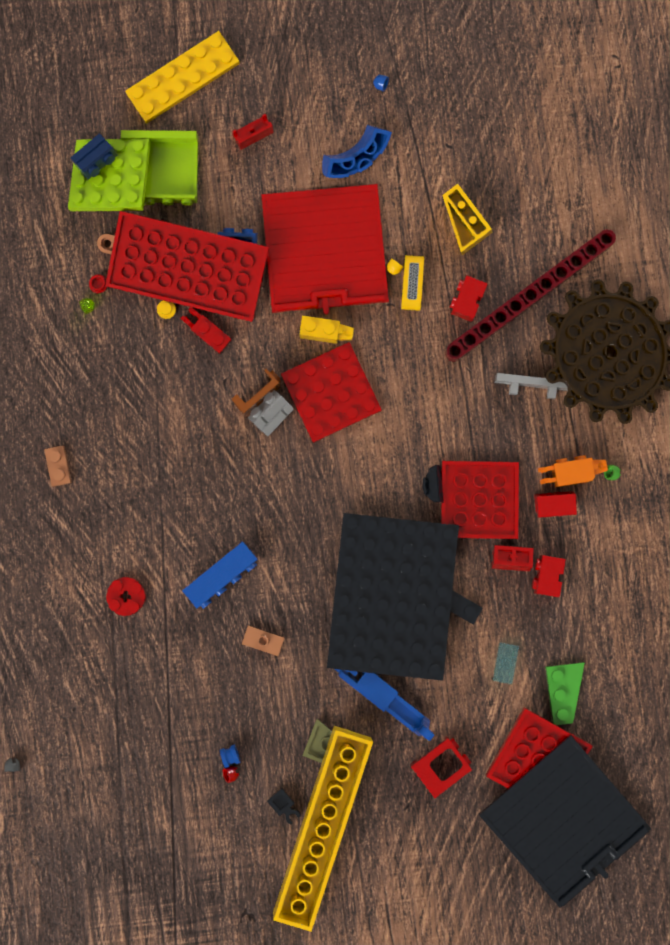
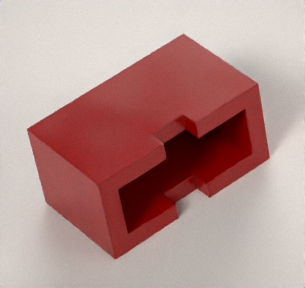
[450,275,488,322]
[532,555,566,597]

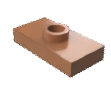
[242,625,284,656]

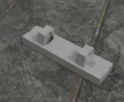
[494,373,568,399]

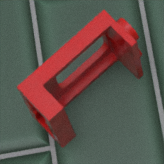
[410,736,472,798]

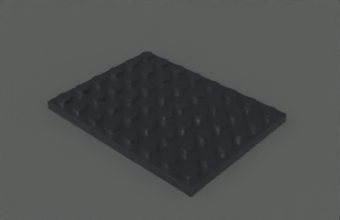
[327,513,459,681]

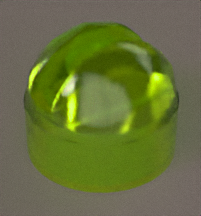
[79,298,94,315]

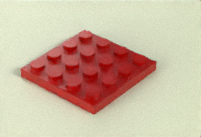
[281,342,382,443]
[441,461,519,539]
[486,707,593,788]

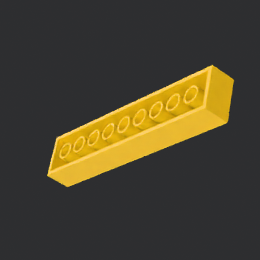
[273,726,373,932]

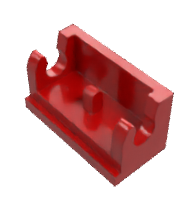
[232,114,274,150]
[534,491,577,518]
[491,545,533,572]

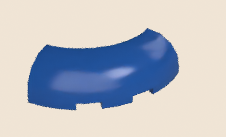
[322,125,392,178]

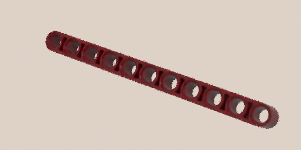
[445,229,616,362]

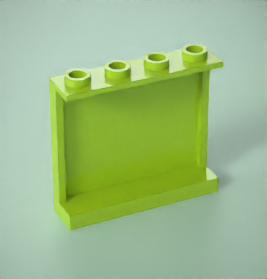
[121,130,198,206]

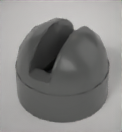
[4,758,20,772]

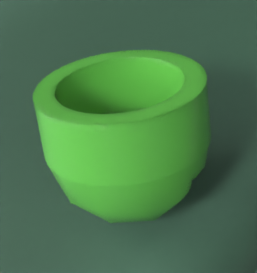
[604,465,621,480]

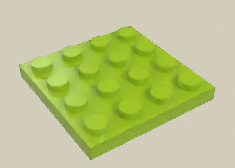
[68,138,151,211]

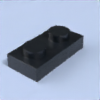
[450,590,483,625]

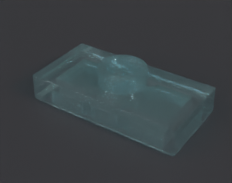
[492,642,519,684]

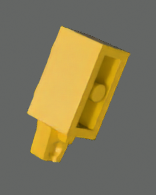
[299,316,354,344]

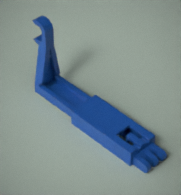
[335,669,434,741]

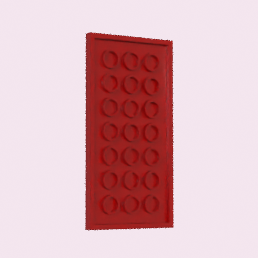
[105,211,270,322]

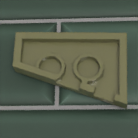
[302,719,332,763]

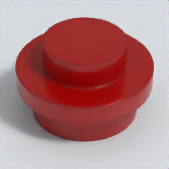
[89,274,107,294]

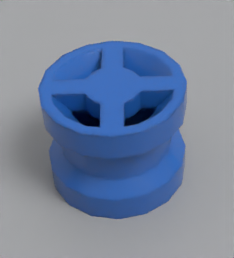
[220,744,241,768]

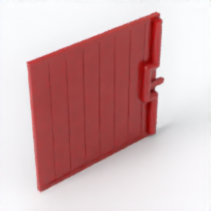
[261,184,389,315]

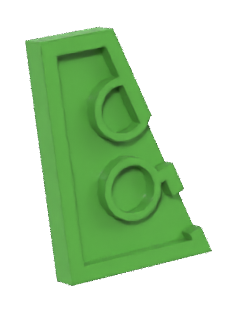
[545,662,585,725]

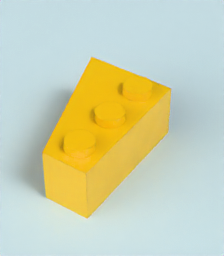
[442,184,492,255]

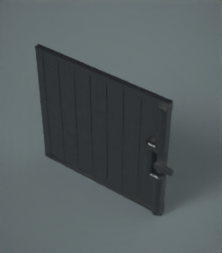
[479,735,651,908]

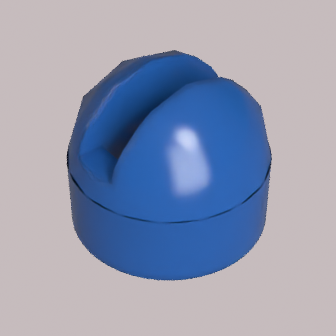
[373,75,389,92]

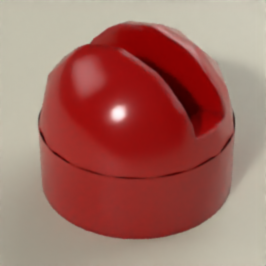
[223,766,239,783]

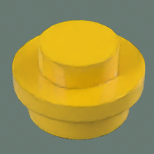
[157,300,176,319]

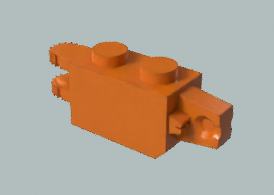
[538,455,608,488]

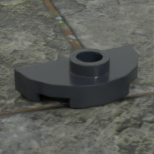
[422,465,444,503]

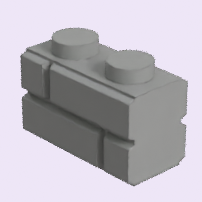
[248,390,294,437]

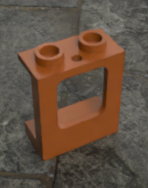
[231,369,281,418]

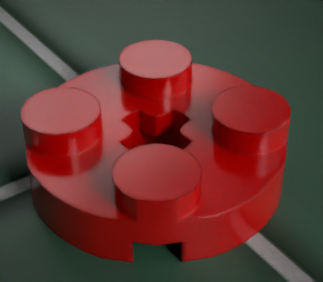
[106,577,146,616]

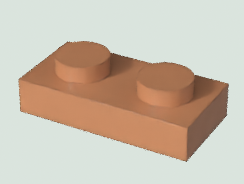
[44,446,72,487]

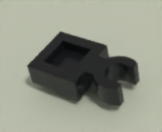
[267,788,301,825]

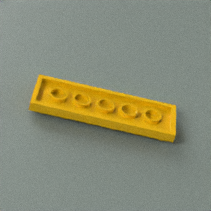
[125,31,240,124]

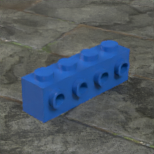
[182,542,258,609]

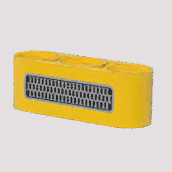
[401,255,424,311]

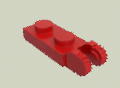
[180,307,232,354]

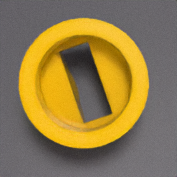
[387,258,403,275]

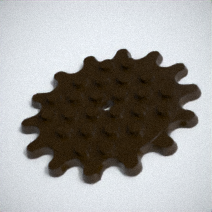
[540,279,670,424]

